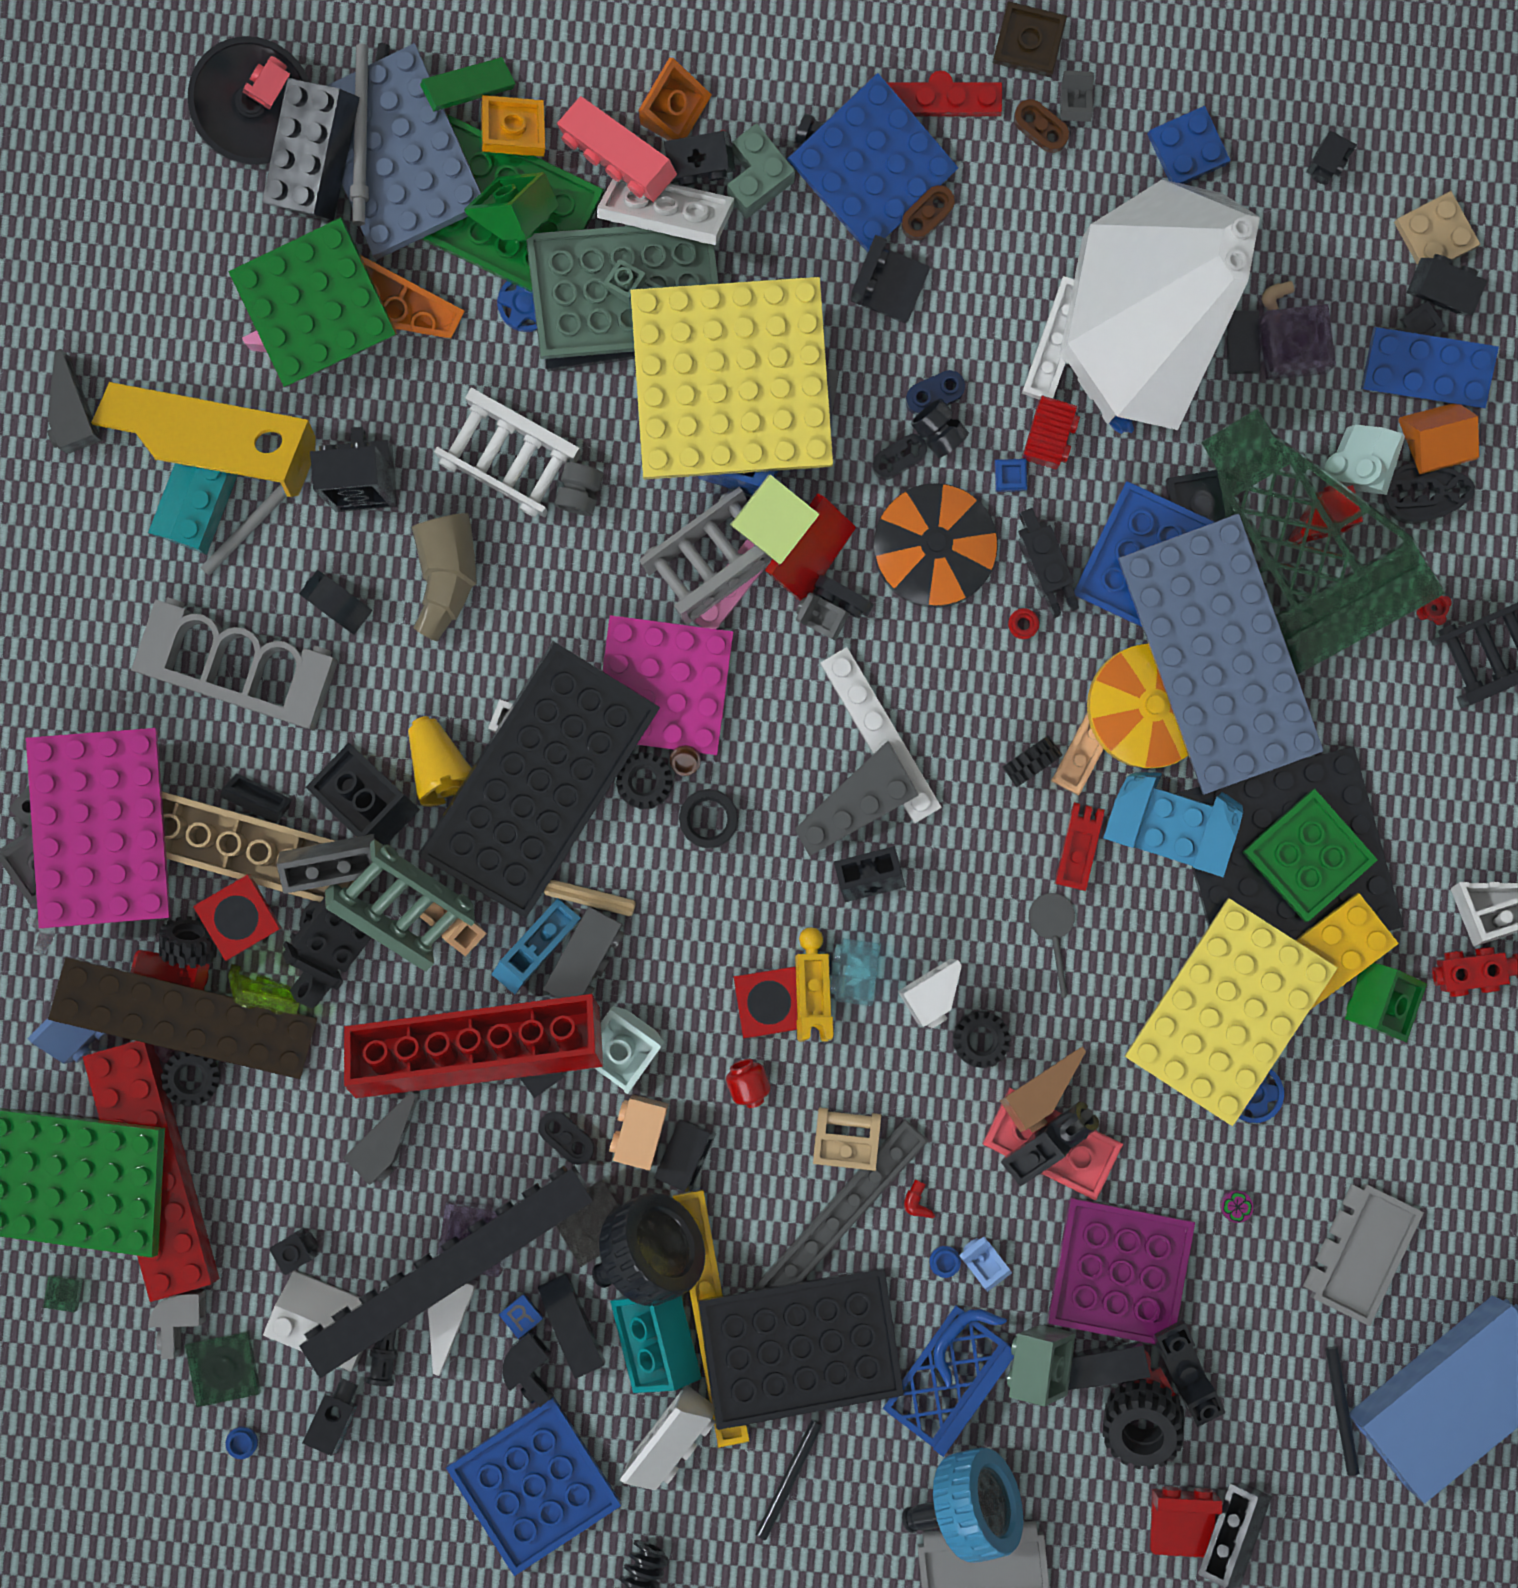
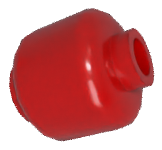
[725,1059,771,1108]

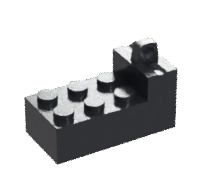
[310,427,397,512]

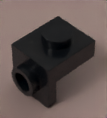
[270,1228,319,1275]

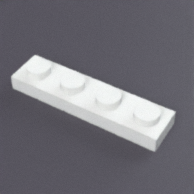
[1021,276,1075,400]

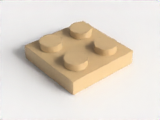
[1394,191,1480,265]

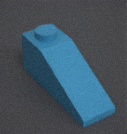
[491,898,581,995]

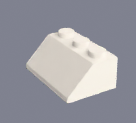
[898,959,962,1029]
[263,1270,363,1372]
[620,1385,715,1490]

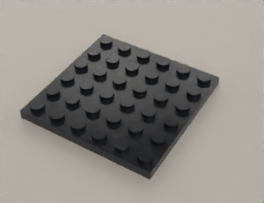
[1174,746,1404,940]

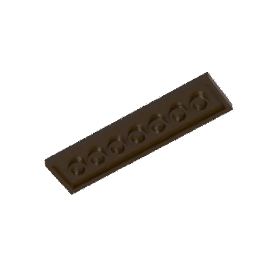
[48,956,317,1079]

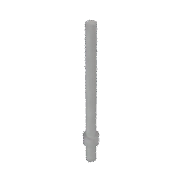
[350,44,369,226]

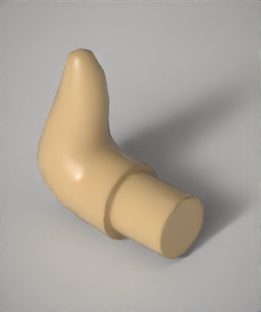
[1261,281,1295,321]

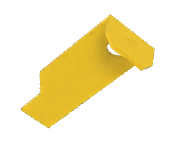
[91,382,316,497]

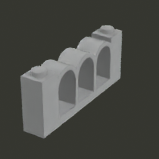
[131,597,338,731]

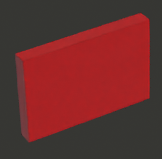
[765,493,857,601]

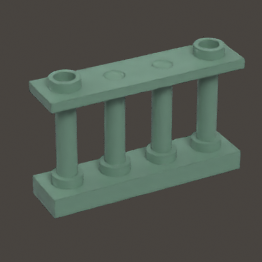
[325,839,475,972]

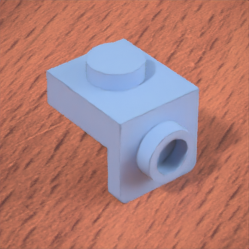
[960,1236,1012,1292]

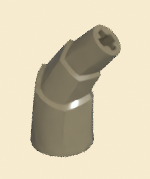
[411,513,477,641]

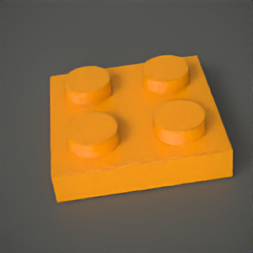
[481,95,545,157]

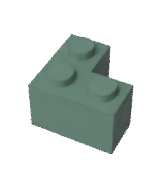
[727,123,795,219]

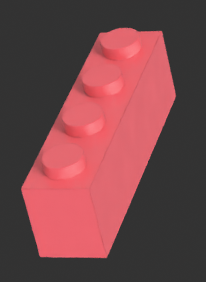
[557,96,677,202]

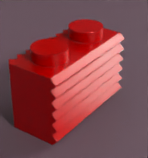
[1021,395,1080,470]

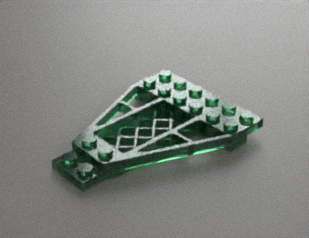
[1201,408,1445,675]

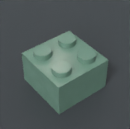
[1007,1324,1076,1407]

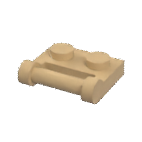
[813,1107,881,1171]

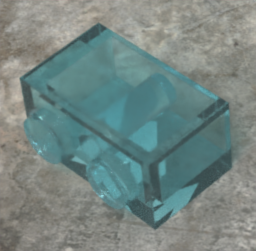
[830,938,881,1006]

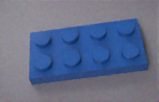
[1361,327,1499,409]

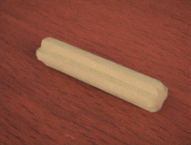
[544,879,636,916]

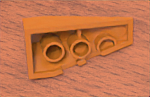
[360,254,465,339]

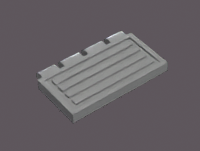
[1303,1183,1424,1326]
[917,1521,1050,1588]

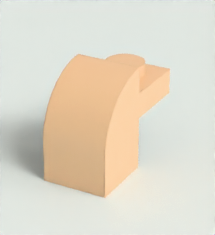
[420,902,487,957]

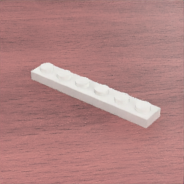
[820,647,942,824]

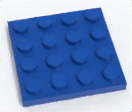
[787,73,958,253]
[1074,481,1214,627]
[446,1396,622,1576]

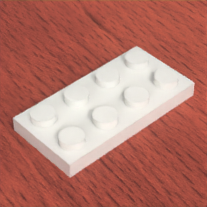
[597,179,734,245]

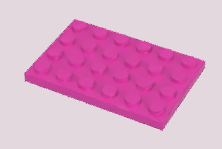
[26,728,171,929]

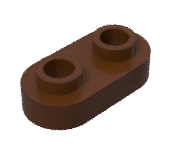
[1014,99,1069,153]
[901,185,955,241]

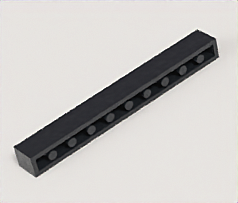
[299,1165,595,1379]

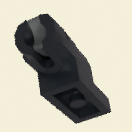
[1001,1102,1099,1187]

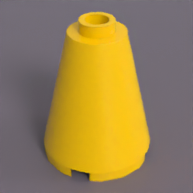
[408,716,472,807]

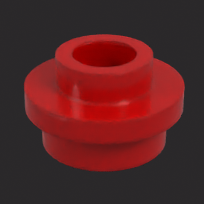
[1008,608,1039,640]

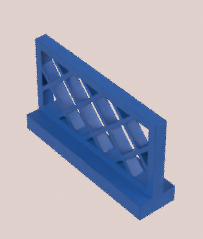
[882,1305,1014,1457]

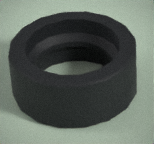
[679,789,738,849]

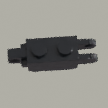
[1018,508,1079,618]

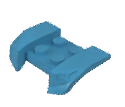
[1103,772,1243,877]

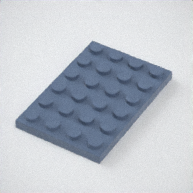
[327,43,481,260]

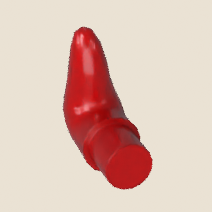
[904,1179,935,1219]

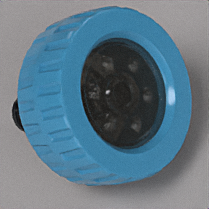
[902,1448,1023,1563]

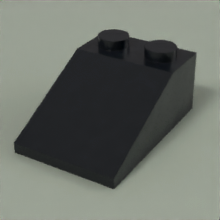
[305,742,420,845]

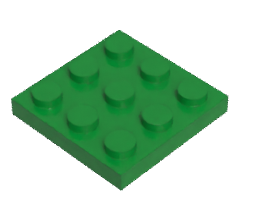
[1242,789,1378,922]

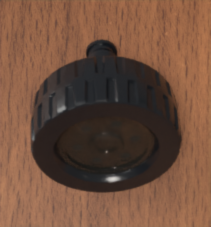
[592,1193,705,1306]

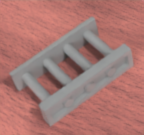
[639,487,772,625]

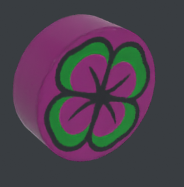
[1220,1190,1253,1223]

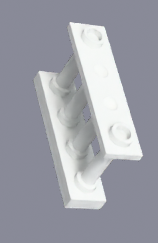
[434,388,581,518]

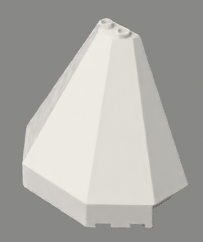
[1060,179,1260,430]

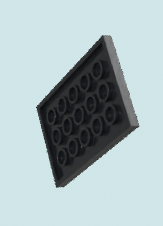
[697,1267,904,1430]

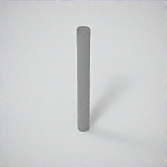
[200,484,287,576]

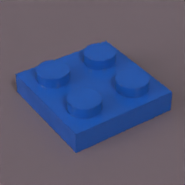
[1147,106,1231,184]

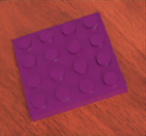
[1047,1197,1195,1345]

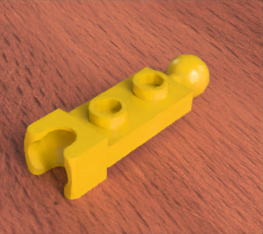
[795,927,833,1042]

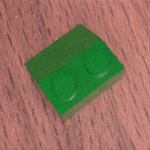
[464,172,559,241]
[1345,963,1427,1043]

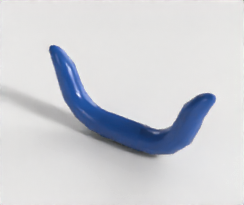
[933,1309,1007,1388]

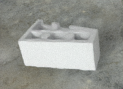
[1451,882,1518,947]

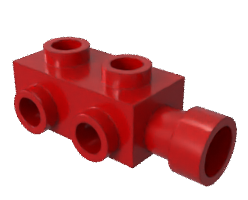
[1432,947,1518,997]

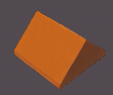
[638,57,712,141]
[1398,403,1479,474]

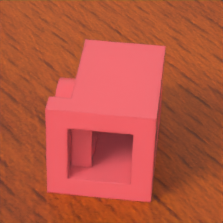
[243,56,290,110]

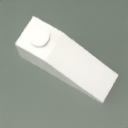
[428,1280,478,1376]

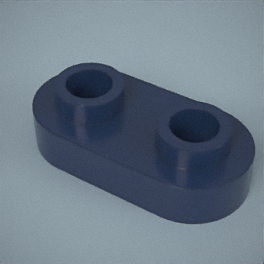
[906,370,965,415]

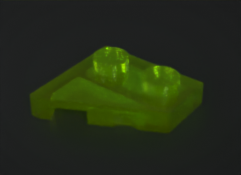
[228,964,300,1015]

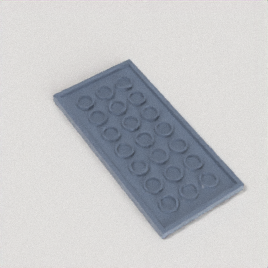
[1118,514,1324,794]

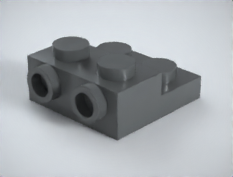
[0,825,37,905]

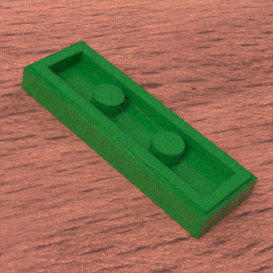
[420,57,516,112]

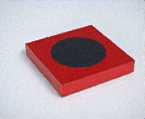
[193,874,282,961]
[733,966,798,1039]

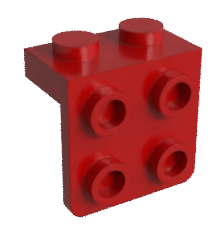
[130,950,210,990]
[1150,1486,1222,1557]

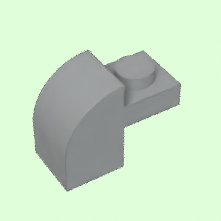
[148,1289,206,1359]

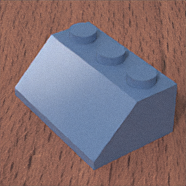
[27,1018,107,1064]

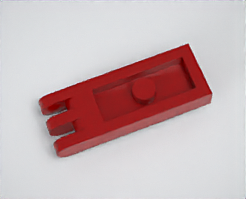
[1054,802,1105,891]

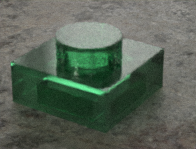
[43,1274,83,1313]

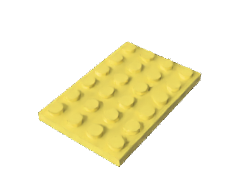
[1125,898,1338,1126]

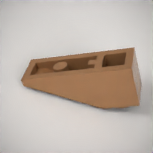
[1000,1046,1086,1133]

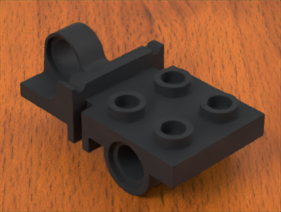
[282,897,371,1009]

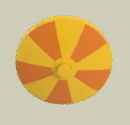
[1087,644,1188,769]

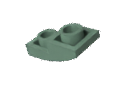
[603,258,663,307]

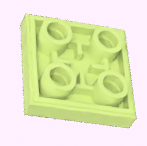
[730,475,819,564]

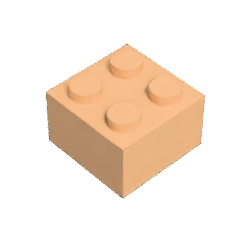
[609,1094,669,1171]

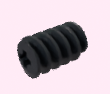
[615,1540,669,1588]

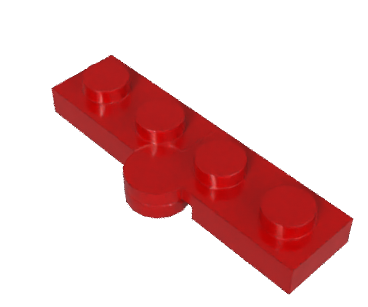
[886,70,1002,117]

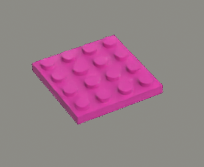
[602,615,734,755]

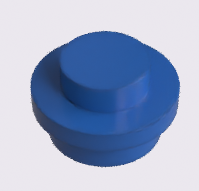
[929,1246,961,1278]
[225,1426,258,1459]

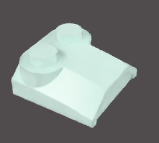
[1325,424,1405,495]
[595,1006,664,1094]

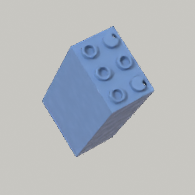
[1349,1295,1518,1504]

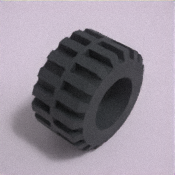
[1103,1379,1184,1470]

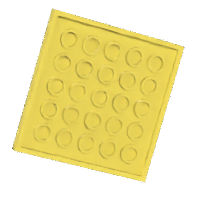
[630,277,833,480]

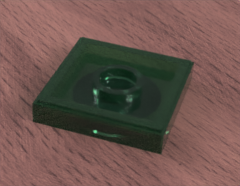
[185,1330,261,1407]

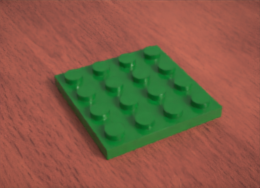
[228,218,398,387]

